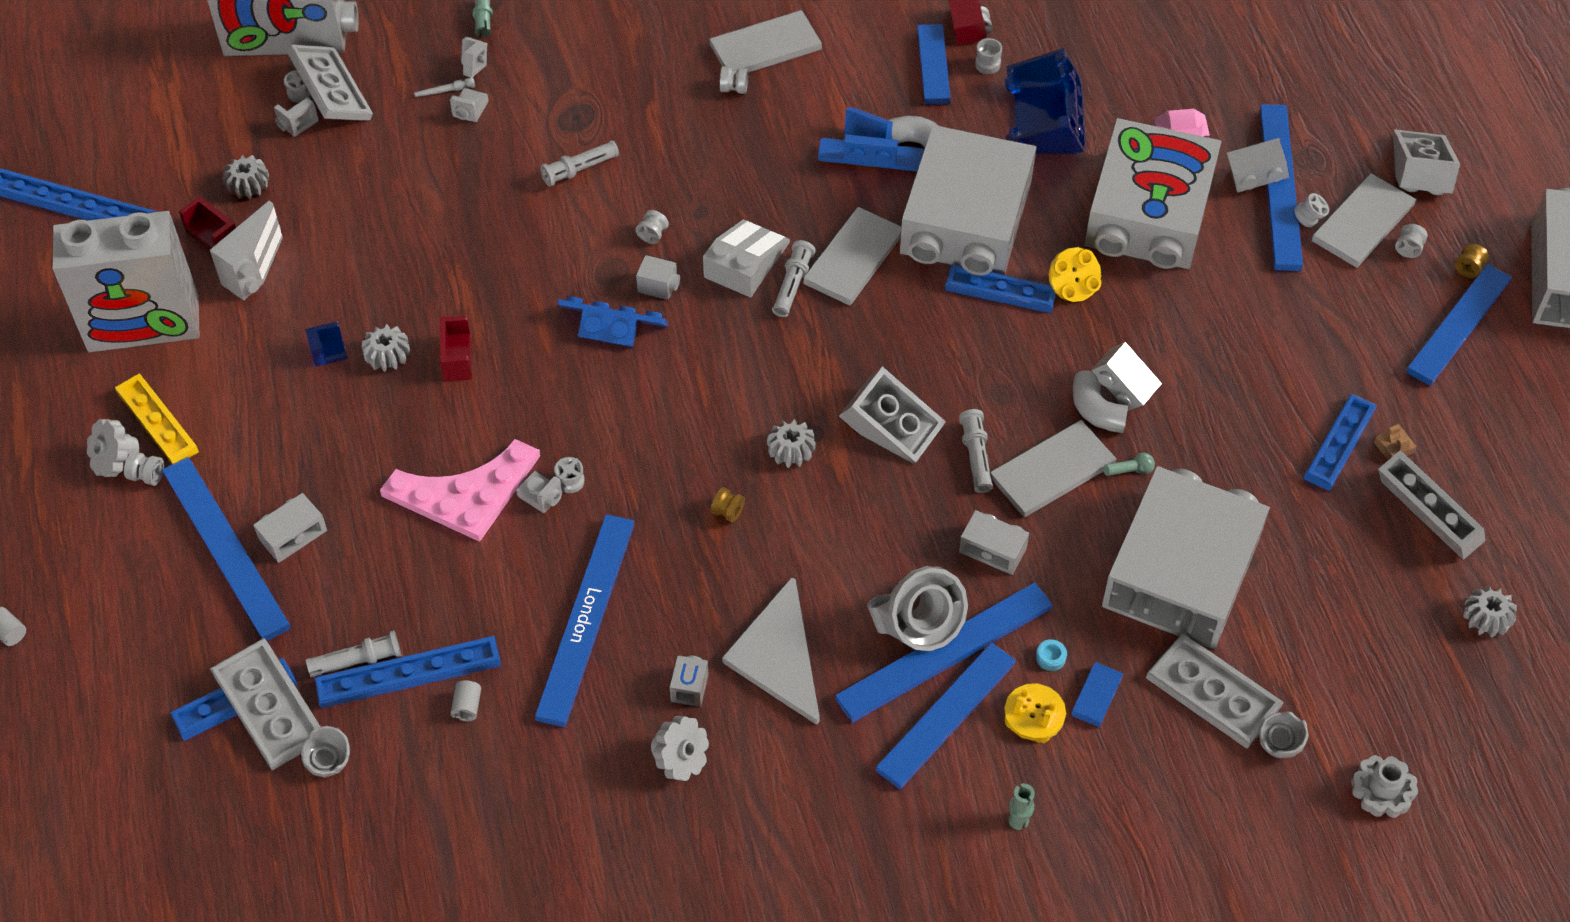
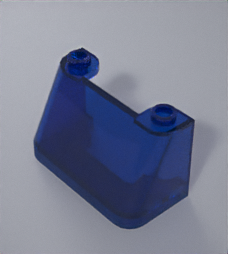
[1004,48,1086,155]

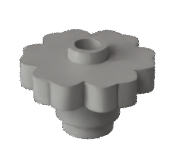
[87,419,139,477]
[651,716,709,781]
[1351,755,1418,818]

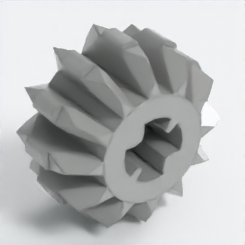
[223,155,269,199]
[362,324,410,372]
[767,419,816,468]
[1463,585,1517,638]

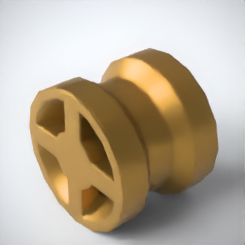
[1455,244,1489,278]
[711,487,745,523]

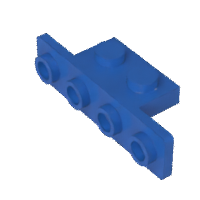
[818,134,924,171]
[557,296,668,347]

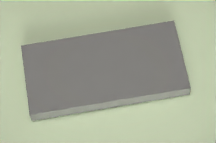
[710,10,822,77]
[287,45,373,121]
[1312,174,1416,268]
[804,207,902,306]
[990,420,1117,518]
[1146,633,1283,749]
[210,638,320,770]

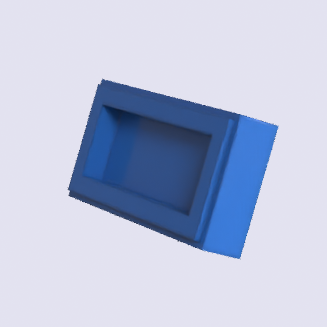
[844,107,893,139]
[1071,662,1123,727]

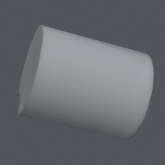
[0,607,26,646]
[451,680,481,721]

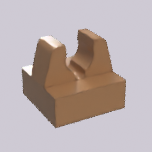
[1374,424,1416,460]

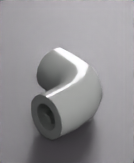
[889,115,938,148]
[1072,371,1128,433]

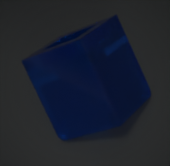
[305,322,348,367]

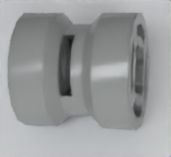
[975,38,1002,74]
[720,66,748,94]
[124,451,164,486]

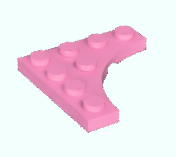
[380,439,540,542]

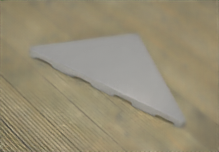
[722,578,820,725]

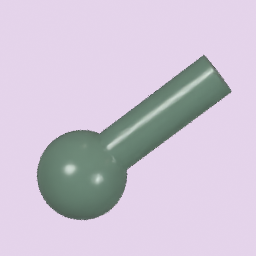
[1103,453,1155,476]

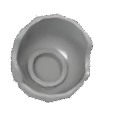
[1259,712,1309,758]
[301,726,350,778]

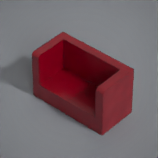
[948,0,987,46]
[179,196,236,251]
[439,315,472,382]

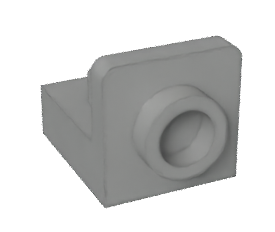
[461,37,487,78]
[450,88,489,122]
[274,98,319,137]
[516,471,562,513]

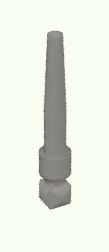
[414,78,475,97]

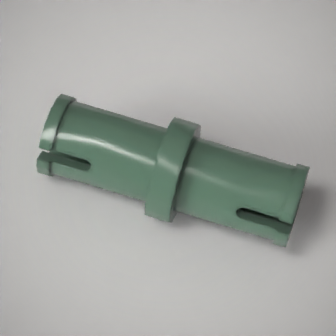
[473,0,493,38]
[1009,784,1035,830]

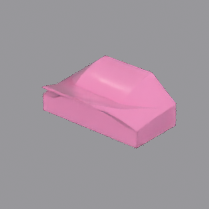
[1153,109,1210,138]

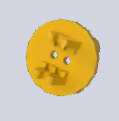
[1049,247,1101,302]
[1004,684,1066,743]

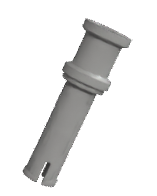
[540,141,619,187]
[772,240,816,317]
[959,409,993,493]
[306,631,401,678]

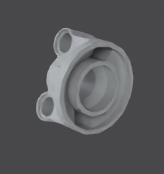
[867,566,968,651]

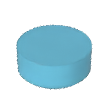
[1036,639,1067,671]

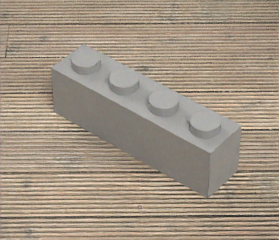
[1378,450,1486,560]

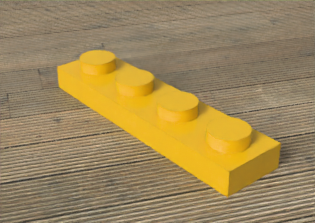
[115,373,199,464]

